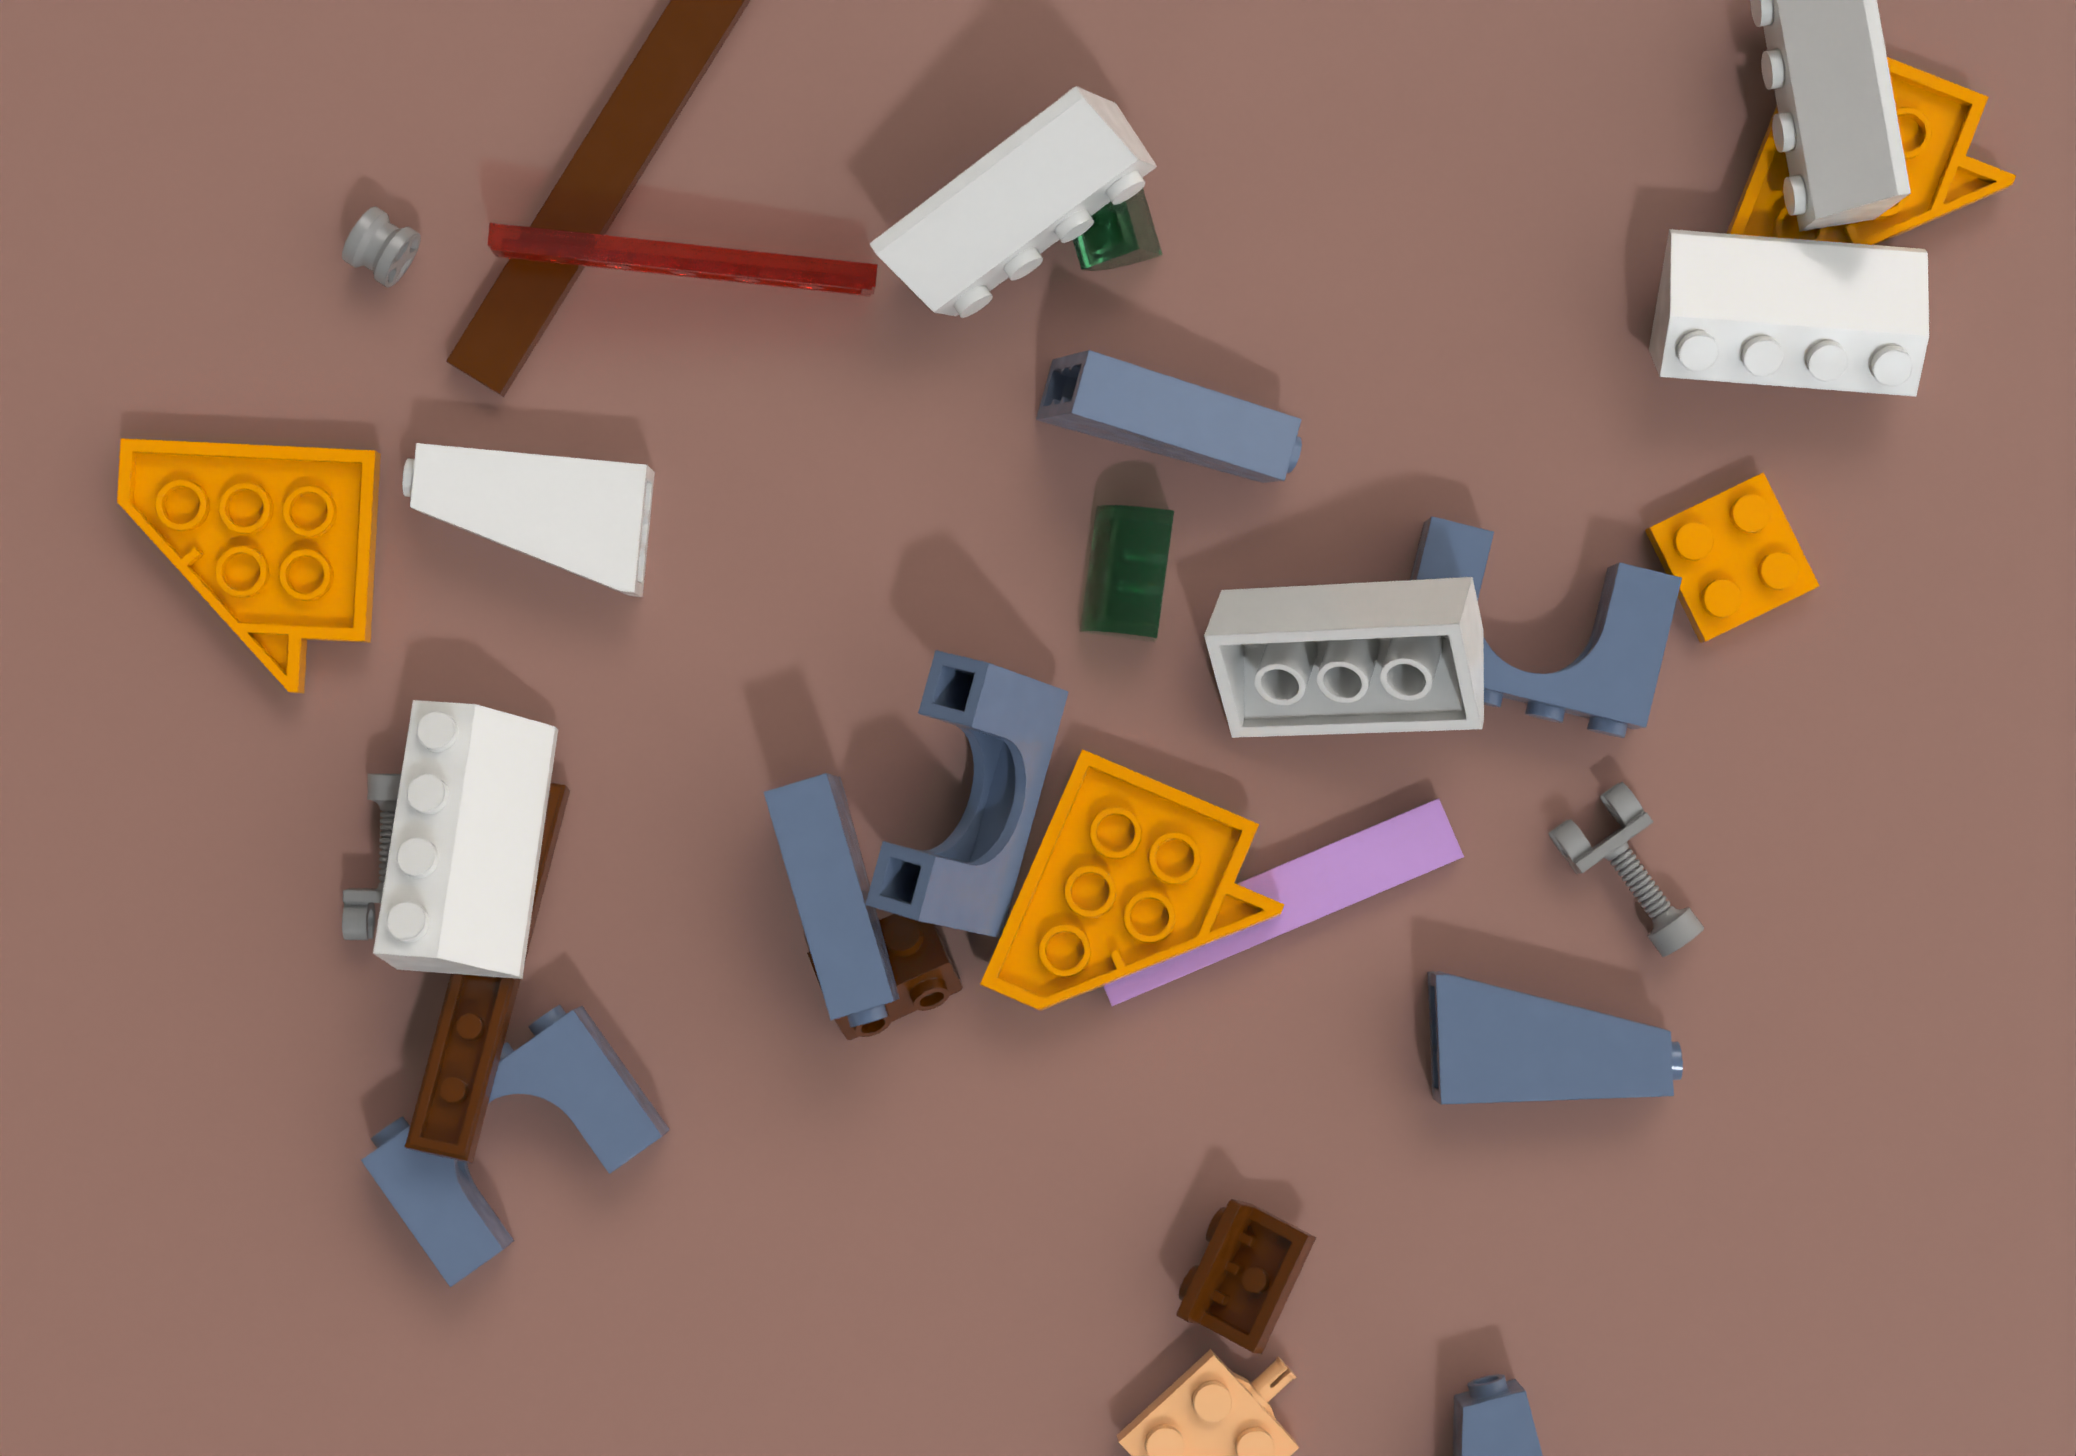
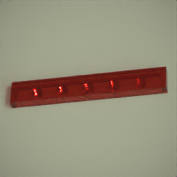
[487,223,878,297]

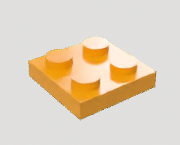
[1645,472,1819,643]

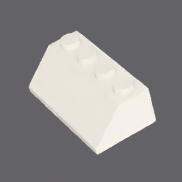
[1750,0,1911,232]
[870,86,1157,318]
[1649,229,1929,397]
[1204,577,1484,738]
[373,700,558,979]

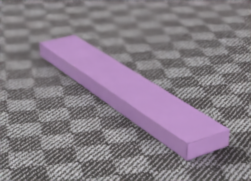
[1103,798,1464,1006]

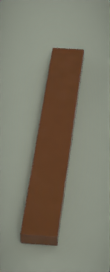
[446,0,750,397]

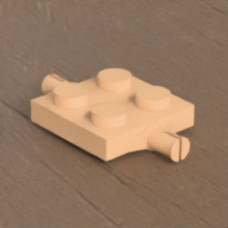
[1117,1349,1299,1456]

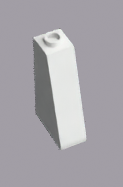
[402,443,655,597]

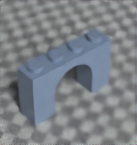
[1410,516,1682,738]
[865,650,1069,938]
[361,1005,670,1287]

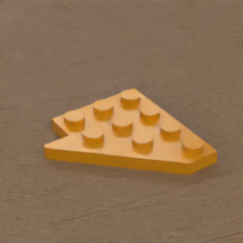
[1726,57,2016,245]
[117,438,381,694]
[980,749,1285,1011]

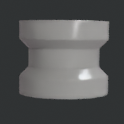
[342,206,421,288]

